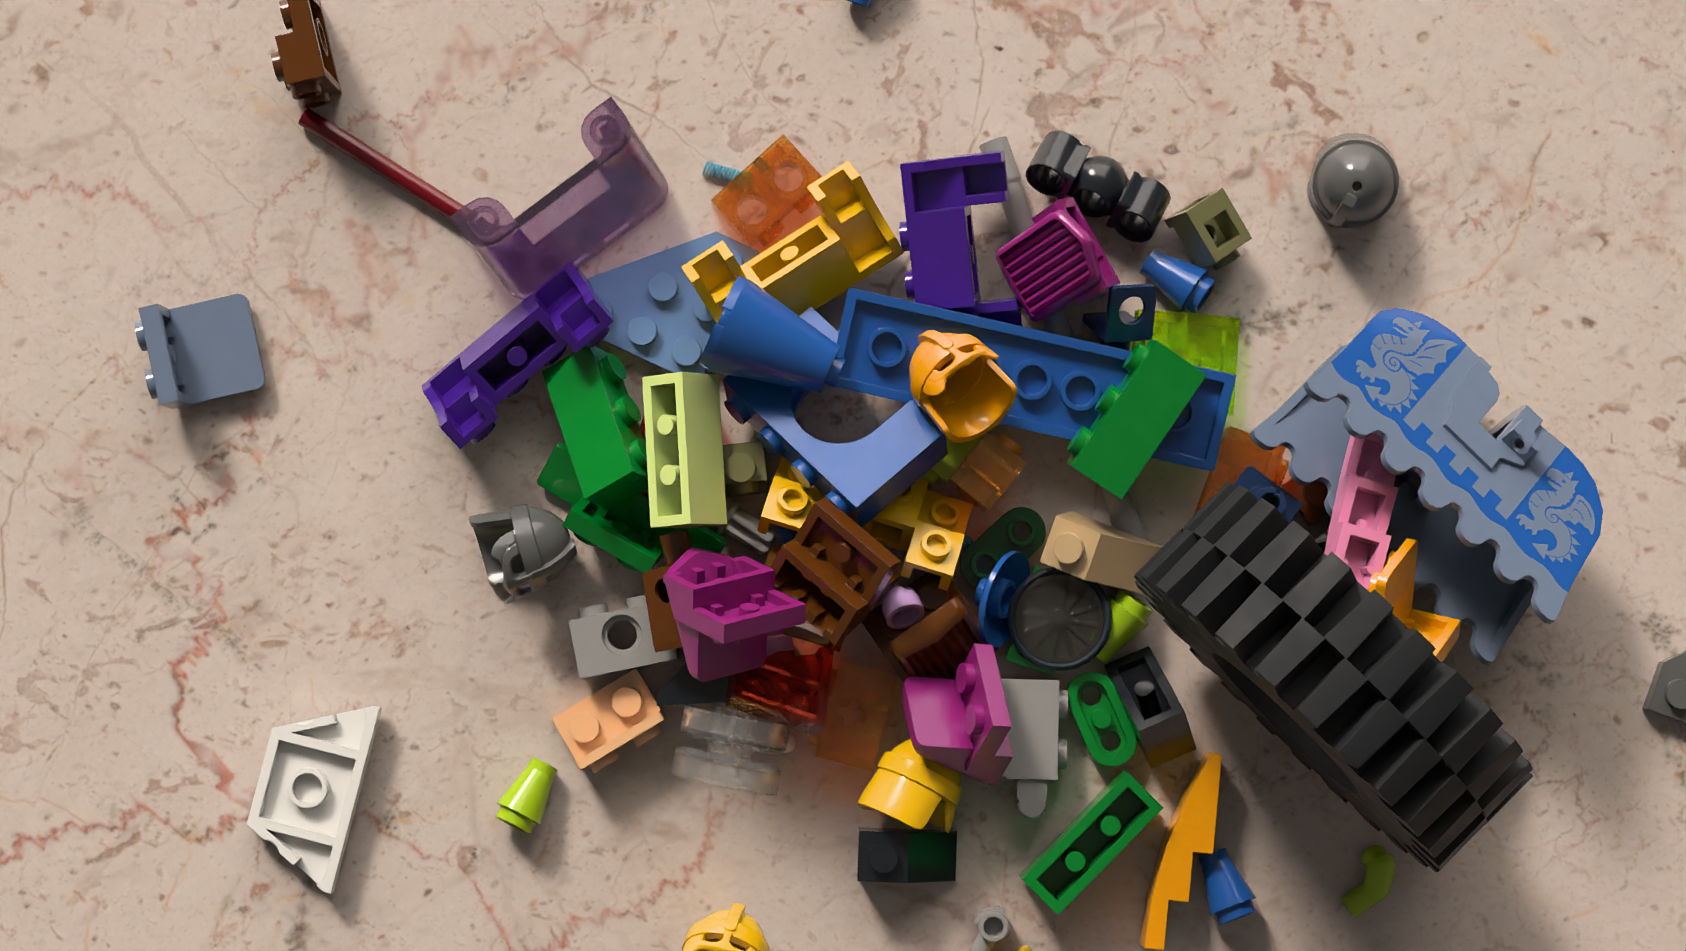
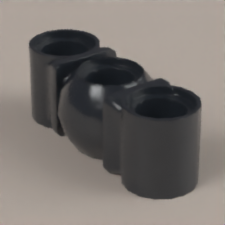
[1025,131,1171,243]

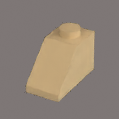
[1040,511,1162,593]

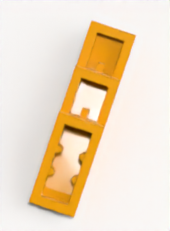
[1139,752,1222,950]

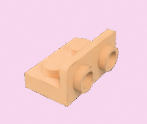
[552,668,667,773]

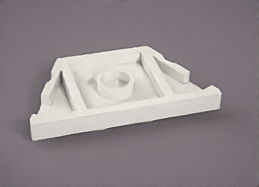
[247,706,382,894]

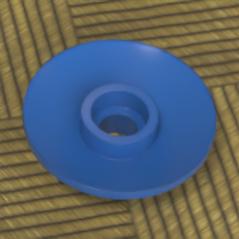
[974,550,1030,648]

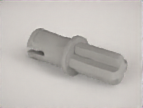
[715,499,777,555]

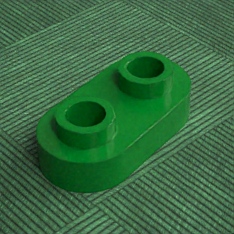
[1067,671,1137,766]

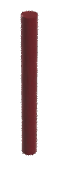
[298,108,473,228]

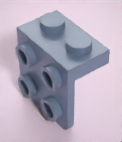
[135,294,266,409]

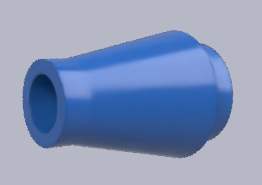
[1140,249,1216,314]
[1198,848,1256,925]

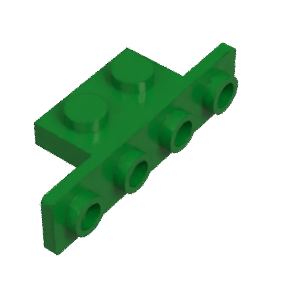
[537,443,726,573]

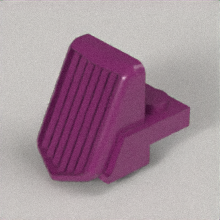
[995,197,1121,322]
[663,547,806,682]
[902,644,1013,786]

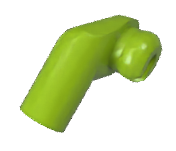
[1341,845,1396,918]

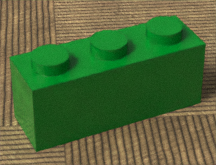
[1066,339,1207,500]
[542,346,648,510]
[1019,770,1164,915]

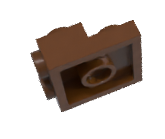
[271,0,342,109]

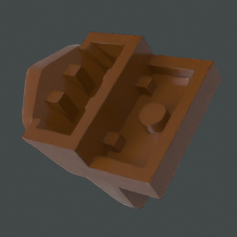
[770,497,901,646]
[861,572,999,684]

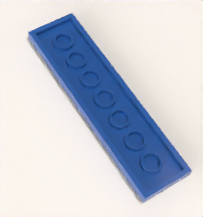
[834,287,1236,472]

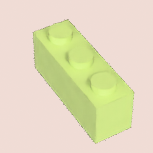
[642,372,727,528]

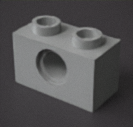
[568,595,680,679]

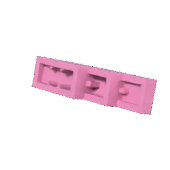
[1324,434,1399,590]

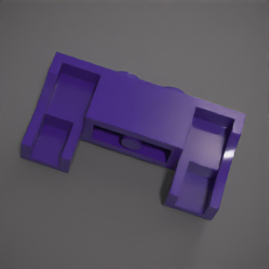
[899,150,1023,327]
[422,261,614,449]

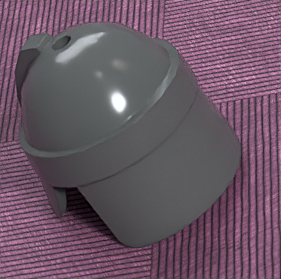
[1307,133,1399,228]
[469,504,577,604]

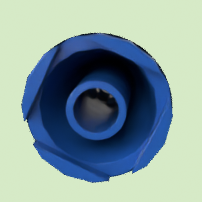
[700,276,846,393]

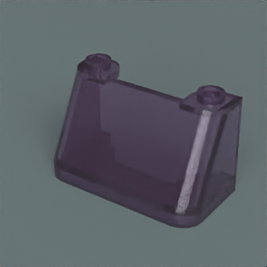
[450,97,668,300]

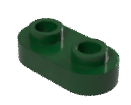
[960,507,1046,588]

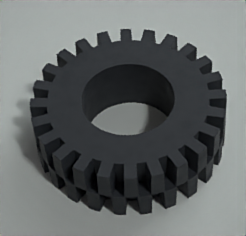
[1134,482,1533,872]

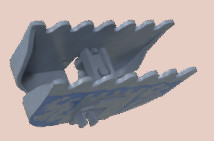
[1249,308,1603,666]

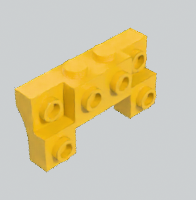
[681,161,904,324]
[757,455,973,591]

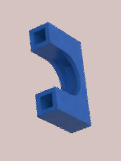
[722,306,948,527]

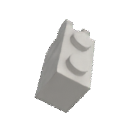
[1001,678,1068,819]

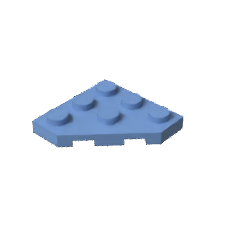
[587,231,761,374]

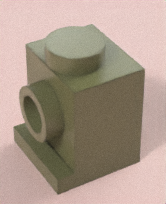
[1164,188,1252,270]
[723,441,769,498]

